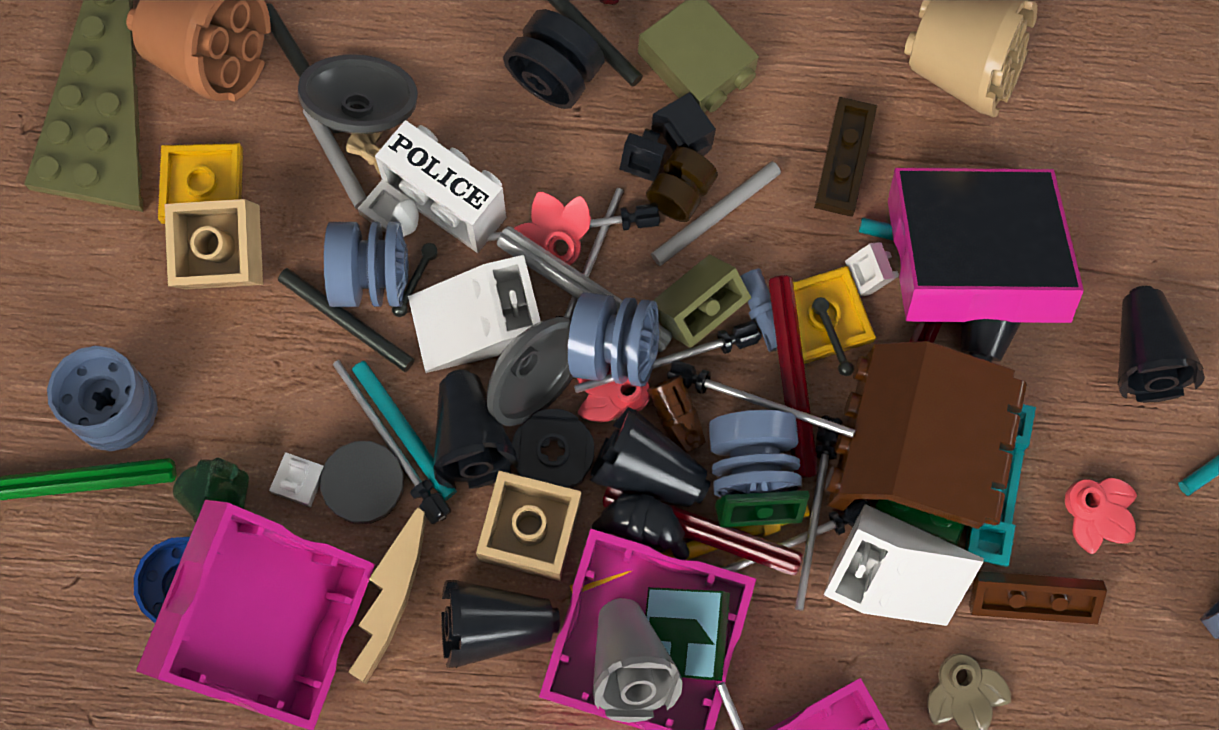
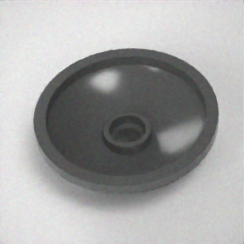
[298,55,418,134]
[487,317,573,426]

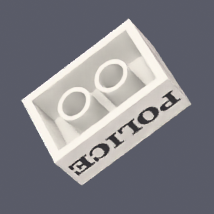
[375,120,507,253]

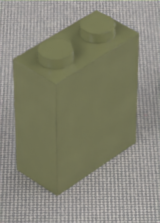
[638,0,759,113]

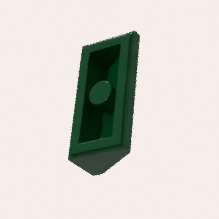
[715,491,810,527]

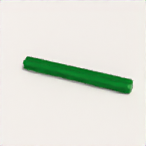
[0,458,177,500]

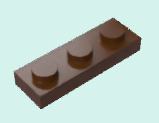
[969,571,1107,625]

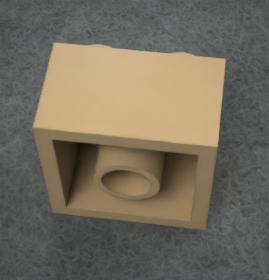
[164,199,263,289]
[476,471,582,582]

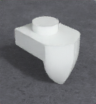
[358,179,419,237]

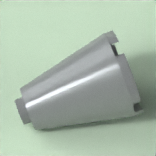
[593,598,682,723]

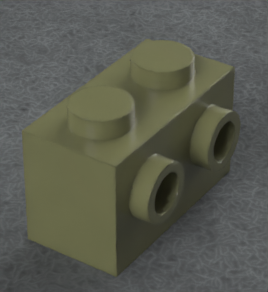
[653,254,752,348]

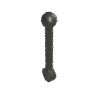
[392,243,438,317]
[812,297,854,376]

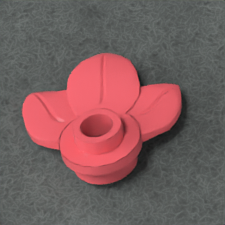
[514,192,591,265]
[577,365,651,422]
[1065,478,1137,554]

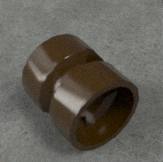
[646,147,718,222]

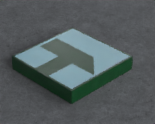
[645,587,730,681]

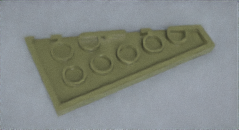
[24,0,144,212]

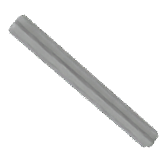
[496,226,672,352]

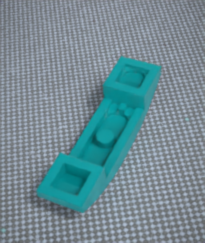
[965,404,1036,567]

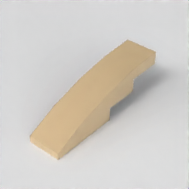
[348,508,426,684]

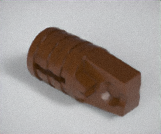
[647,375,706,453]

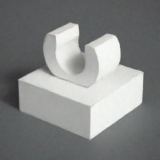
[845,242,899,296]
[269,452,324,507]

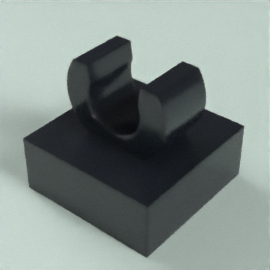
[619,128,667,181]

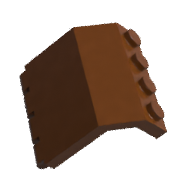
[825,341,1027,529]

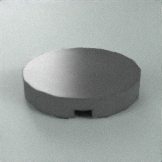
[320,441,404,524]

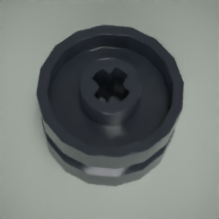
[503,9,605,109]

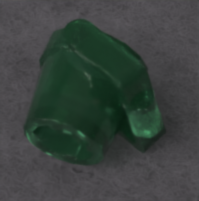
[173,458,249,523]

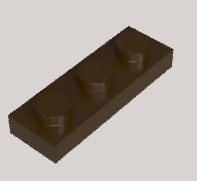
[814,97,877,217]

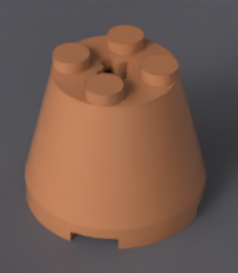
[126,0,271,102]

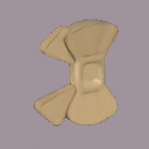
[346,132,382,175]

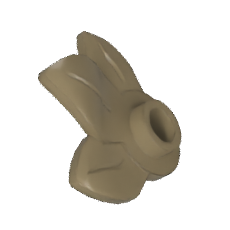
[927,653,1011,730]

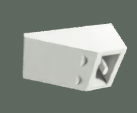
[408,255,541,373]
[824,504,984,626]

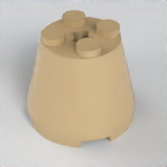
[904,0,1038,117]

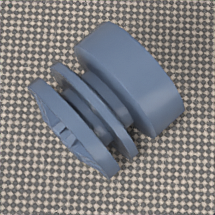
[324,222,409,307]
[568,292,660,387]
[47,346,158,451]
[709,410,802,497]

